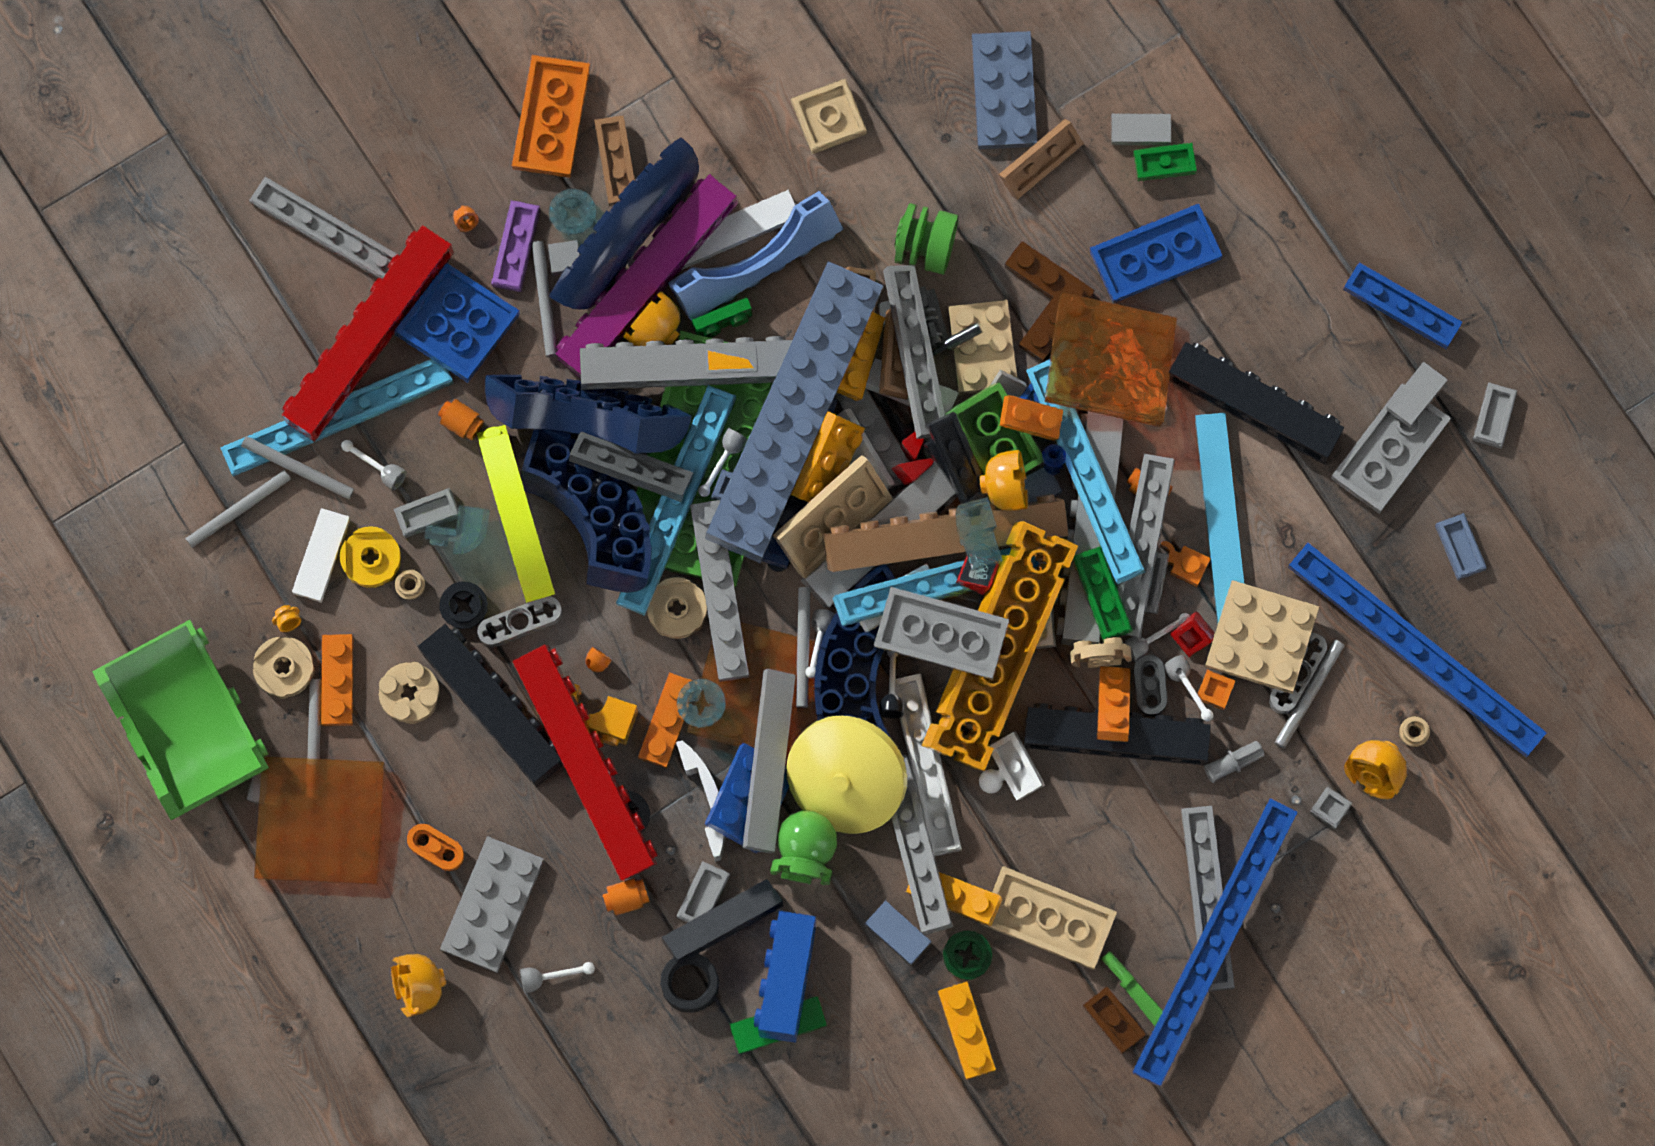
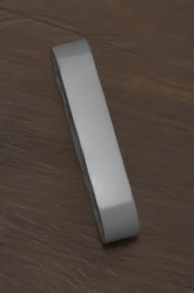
[478,596,562,648]
[1269,633,1327,714]

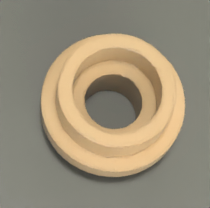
[395,570,425,600]
[1399,716,1430,747]

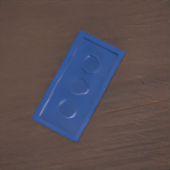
[1089,203,1223,304]

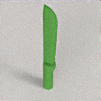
[1101,951,1163,1026]

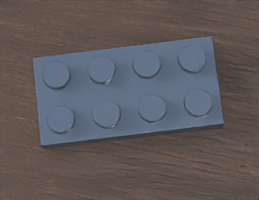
[972,31,1037,149]

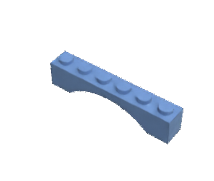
[668,191,843,321]

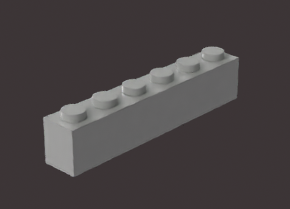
[801,461,957,608]

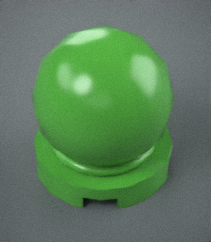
[770,811,837,885]

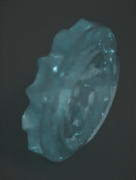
[549,189,596,236]
[677,679,726,728]

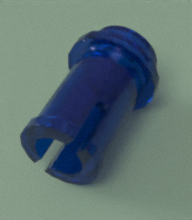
[1042,444,1066,475]

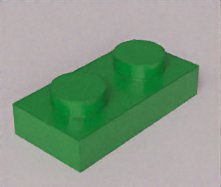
[1133,143,1197,182]
[692,298,752,338]

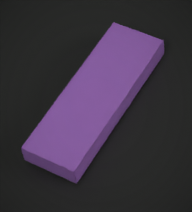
[491,200,541,292]

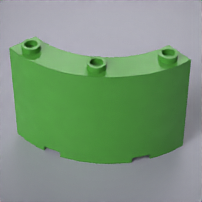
[92,620,269,820]

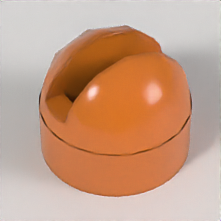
[453,206,479,232]
[585,646,612,673]

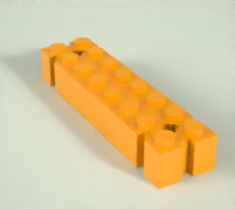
[921,521,1078,771]

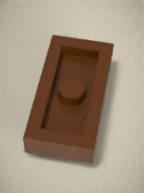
[1082,986,1146,1055]

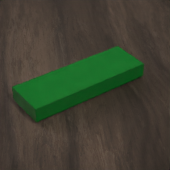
[1072,546,1132,642]
[730,996,827,1055]

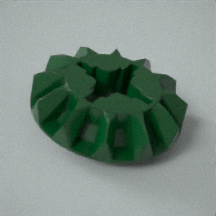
[943,931,992,980]

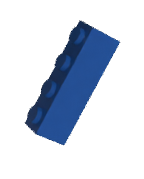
[754,911,817,1043]

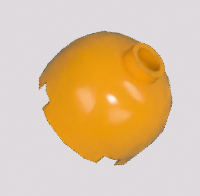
[623,291,680,346]
[980,450,1028,511]
[1344,740,1407,799]
[391,954,446,1017]

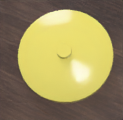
[787,716,907,834]

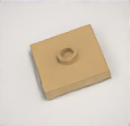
[791,79,867,154]

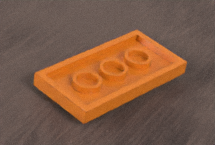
[512,55,591,178]

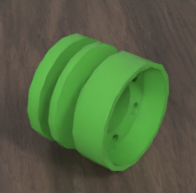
[894,203,959,275]

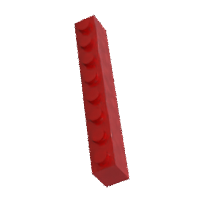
[282,225,454,442]
[512,645,659,881]

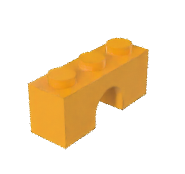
[573,684,639,746]

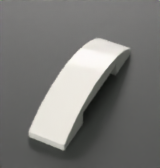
[676,741,725,862]

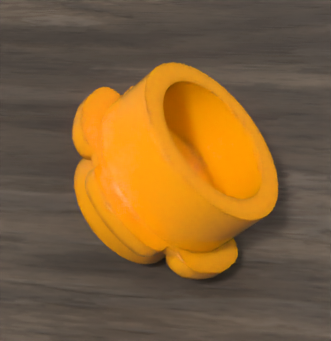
[272,605,301,632]

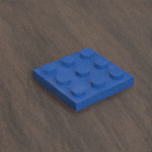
[394,263,520,383]

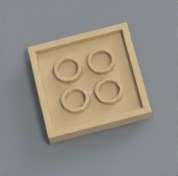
[1205,580,1319,694]

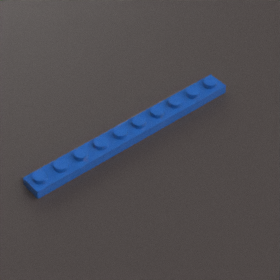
[1288,543,1547,758]
[1132,798,1298,1087]

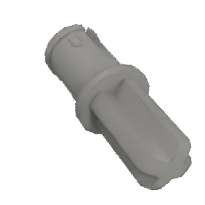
[1204,741,1265,783]

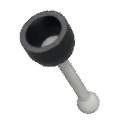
[880,650,904,719]

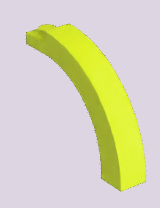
[477,425,555,603]

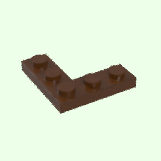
[1004,241,1095,363]

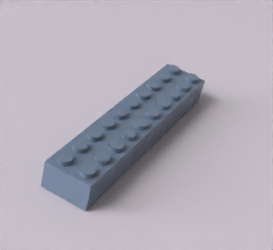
[705,261,883,563]

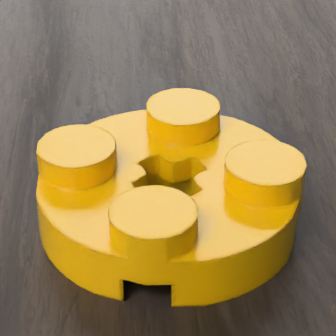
[340,526,401,588]

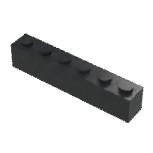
[1167,342,1344,465]
[417,623,563,788]
[1024,703,1211,766]

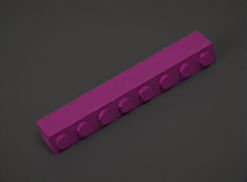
[556,174,738,378]

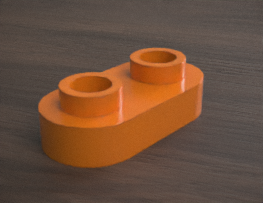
[407,824,464,871]

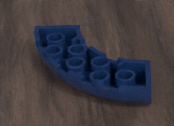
[549,137,699,310]
[485,375,691,454]
[521,429,652,593]
[815,564,895,737]

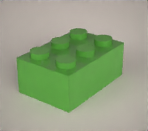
[945,382,1045,475]

